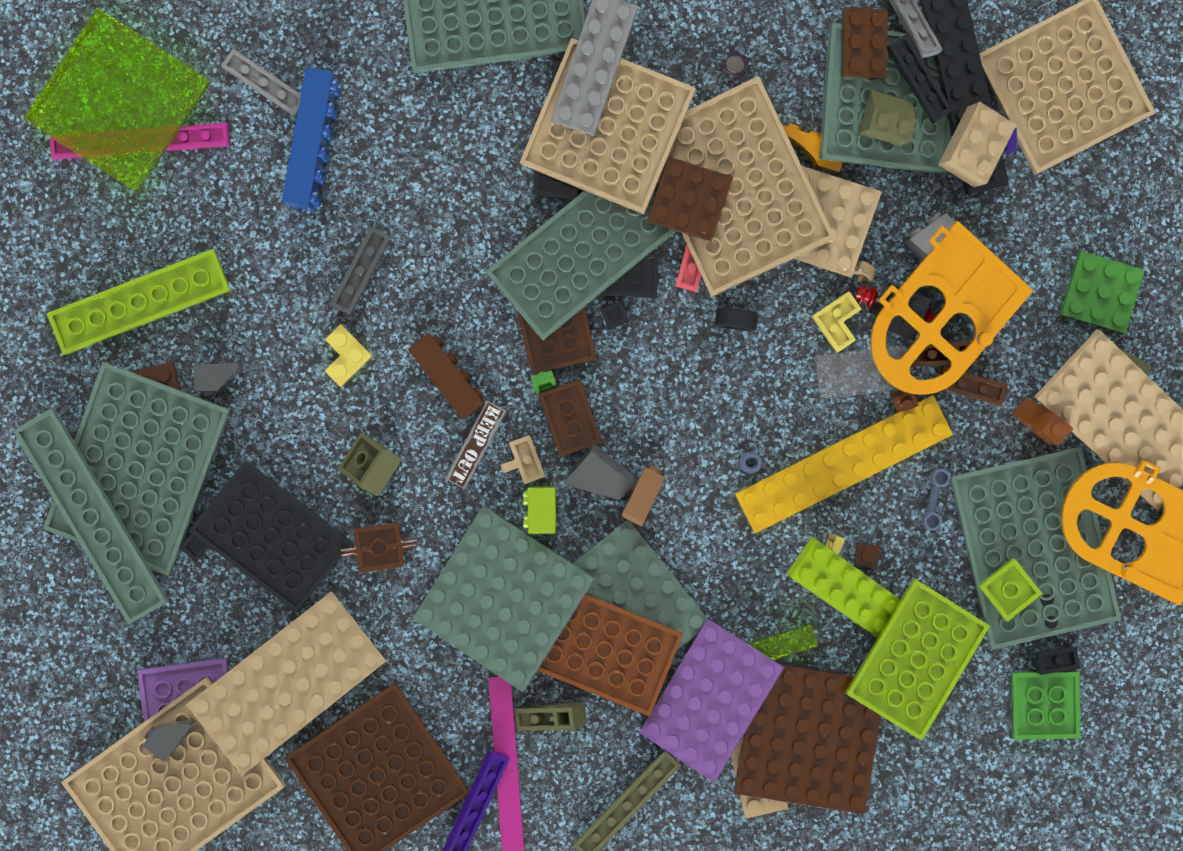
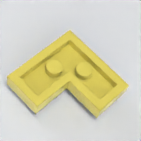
[811,291,862,353]
[325,324,373,387]

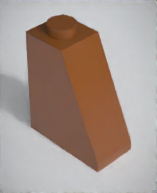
[1012,397,1074,446]

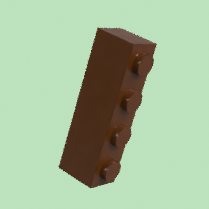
[408,333,485,420]

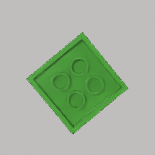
[1060,251,1145,334]
[1011,671,1081,740]

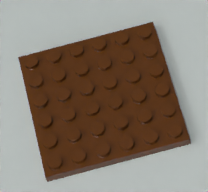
[734,664,881,815]
[284,682,470,851]

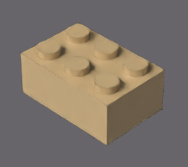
[938,102,1016,187]

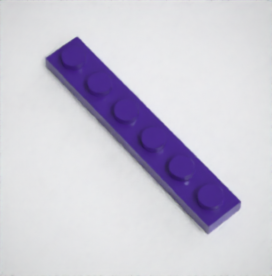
[442,750,510,851]

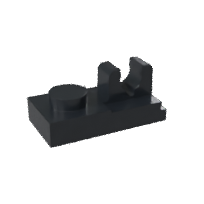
[1031,646,1080,675]

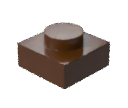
[890,390,919,413]
[854,543,880,568]

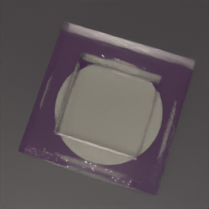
[720,49,751,80]

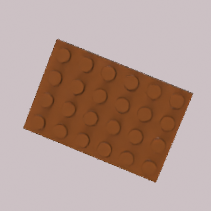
[538,593,683,716]

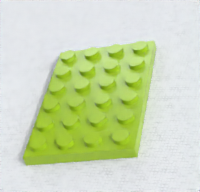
[845,579,990,741]

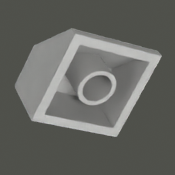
[905,213,956,263]

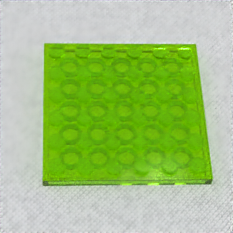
[22,8,211,193]

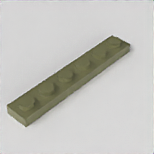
[573,750,682,851]

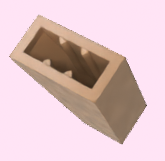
[620,465,665,526]

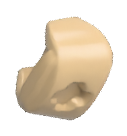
[853,261,876,283]

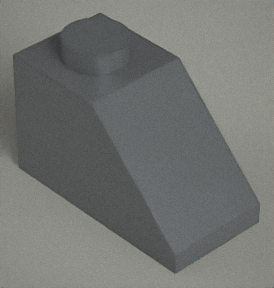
[194,363,243,396]
[142,719,197,762]

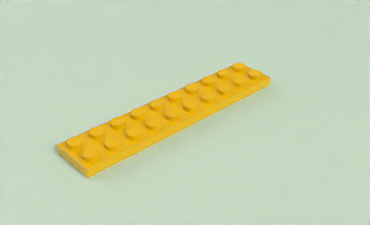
[735,395,953,534]

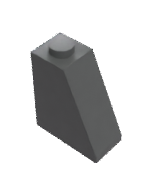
[564,443,635,500]

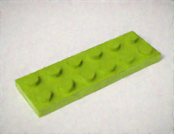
[786,537,901,637]

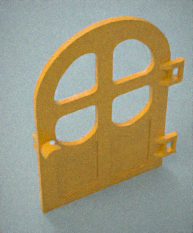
[871,221,1034,395]
[1061,459,1183,606]

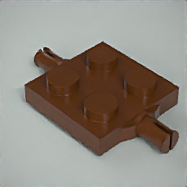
[340,522,417,573]

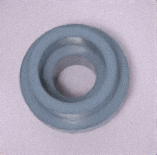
[740,452,762,474]

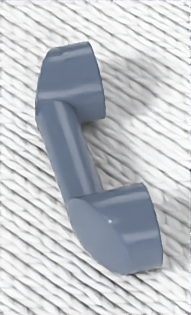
[921,469,950,531]

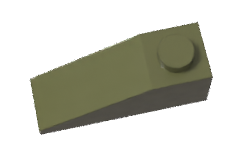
[514,702,587,731]

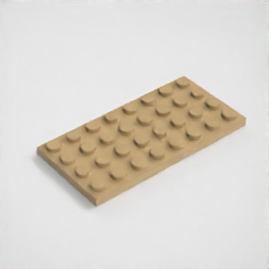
[1034,329,1183,511]
[186,591,386,776]

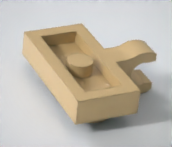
[501,435,545,484]

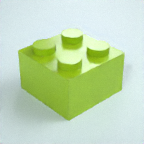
[523,486,556,534]

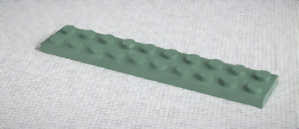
[13,408,169,625]

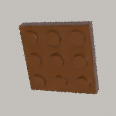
[647,157,733,242]
[517,307,597,374]

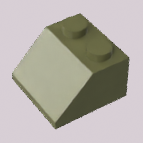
[859,90,916,146]
[338,432,402,496]

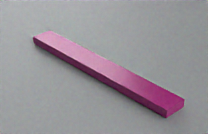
[50,123,230,160]
[488,676,525,851]

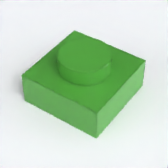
[530,370,557,395]

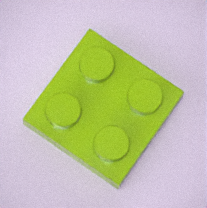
[978,558,1042,622]

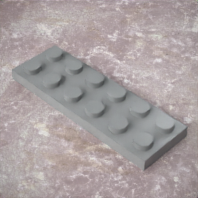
[551,0,638,136]

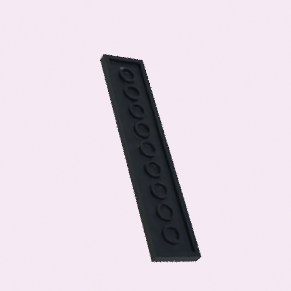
[921,0,1009,195]

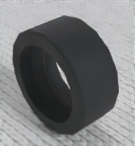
[714,307,759,331]

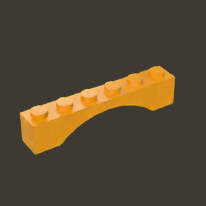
[780,121,843,175]

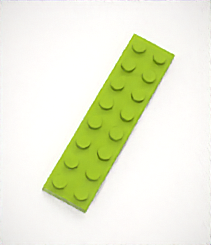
[47,249,231,355]

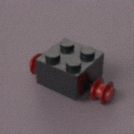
[855,279,940,340]

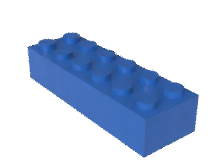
[282,67,342,212]

